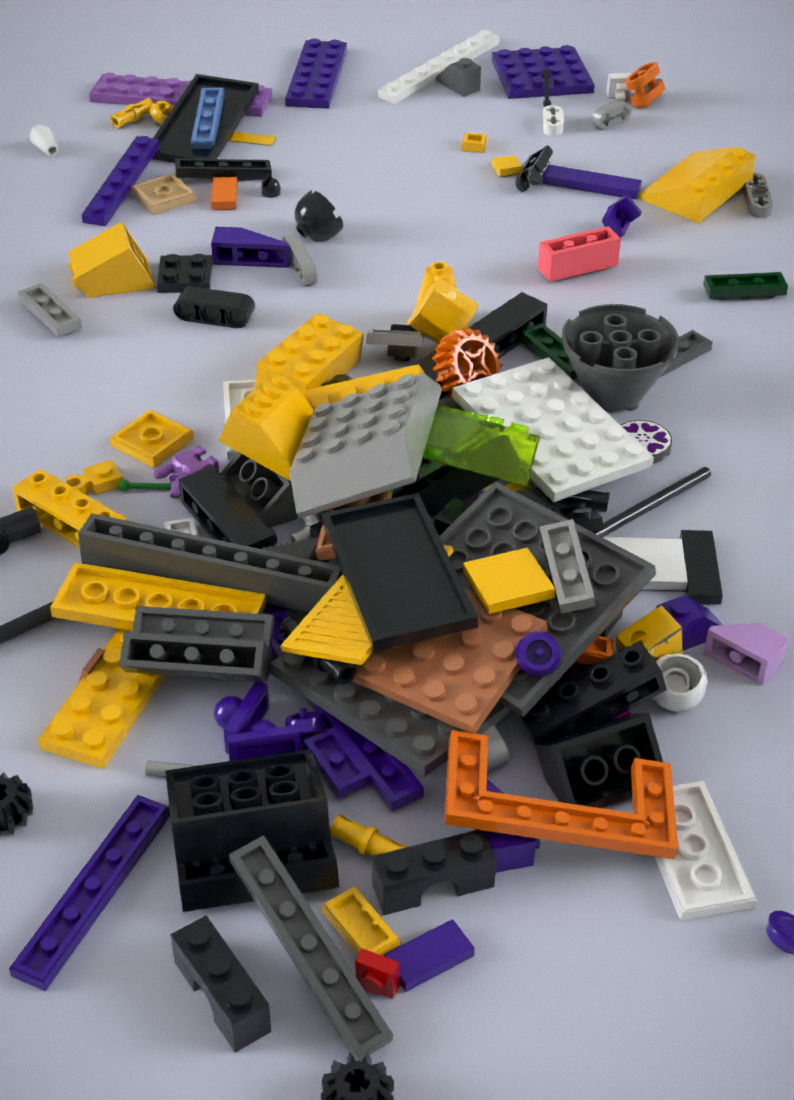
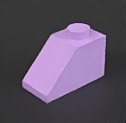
[704,623,789,685]

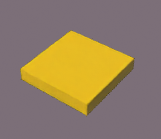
[110,409,194,468]
[463,547,555,614]

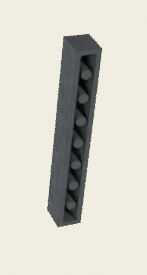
[78,513,342,613]

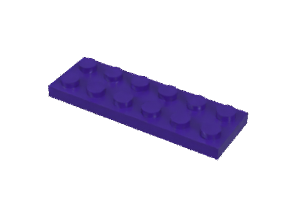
[285,38,347,109]

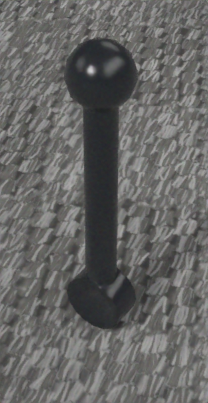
[542,69,552,107]

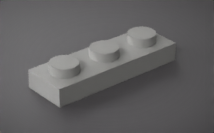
[18,283,82,337]
[540,519,596,614]

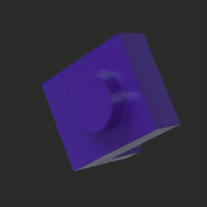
[602,195,642,237]

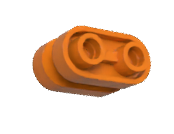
[625,62,665,109]

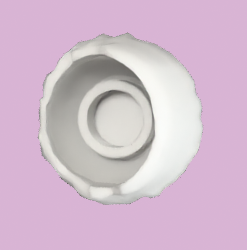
[652,653,708,712]

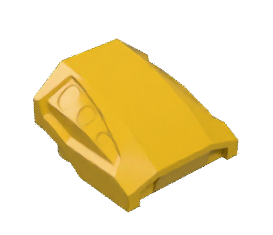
[406,276,479,344]

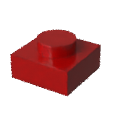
[355,948,400,999]

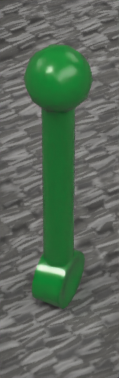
[118,479,171,491]

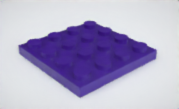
[491,45,595,99]

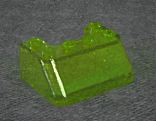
[423,405,540,486]

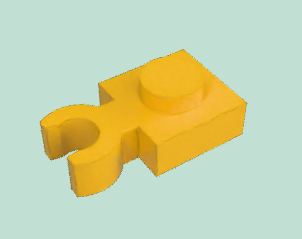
[65,460,123,495]

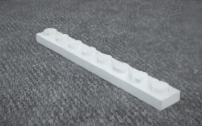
[378,30,500,104]

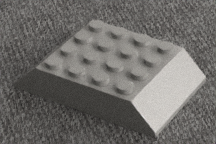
[289,373,442,519]

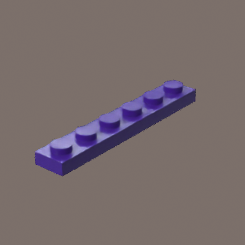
[81,136,159,226]

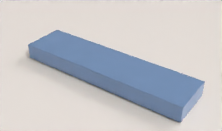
[190,88,225,149]

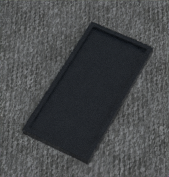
[152,74,259,163]
[322,493,478,652]

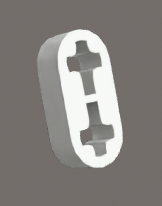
[542,105,564,136]

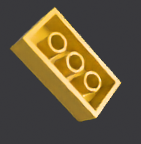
[255,313,364,400]

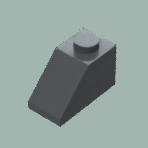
[436,58,481,97]

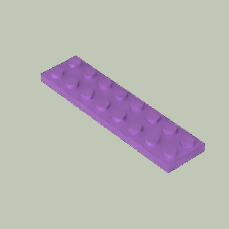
[89,73,272,117]

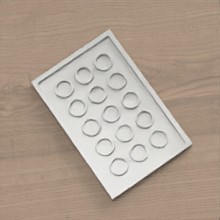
[452,357,654,502]

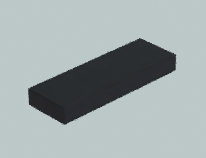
[680,530,723,604]

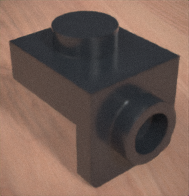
[387,324,417,361]

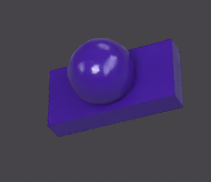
[214,681,270,754]
[227,720,302,761]

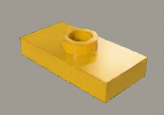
[322,886,400,957]

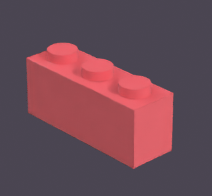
[538,226,621,282]

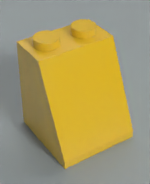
[68,222,156,298]

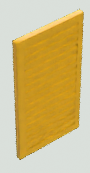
[280,545,454,665]

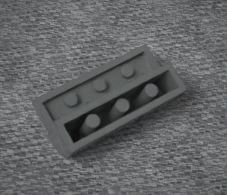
[119,606,275,682]

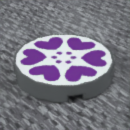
[621,420,672,463]

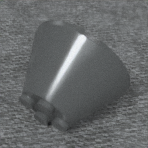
[562,304,679,411]

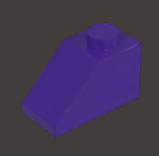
[656,595,723,651]

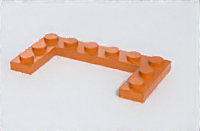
[444,730,678,859]

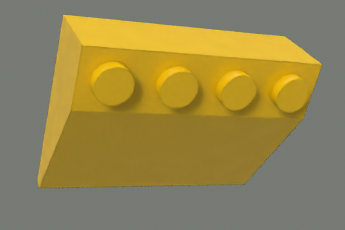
[638,147,756,223]
[218,373,314,481]

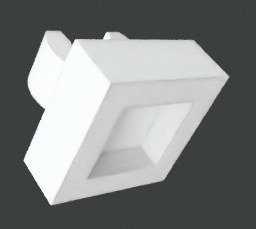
[606,73,631,100]

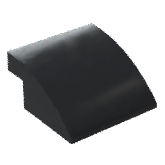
[165,749,339,912]

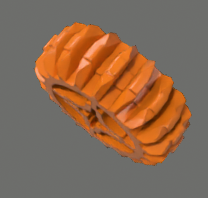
[432,328,504,398]

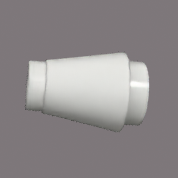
[30,125,59,157]

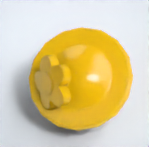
[150,101,173,124]

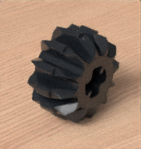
[0,772,34,834]
[321,1053,394,1100]

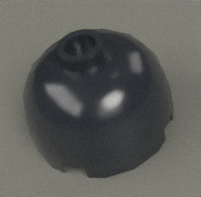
[294,190,344,241]

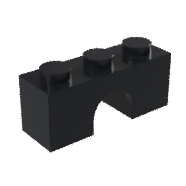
[372,830,497,916]
[170,915,271,1053]

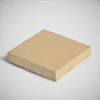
[130,173,197,215]

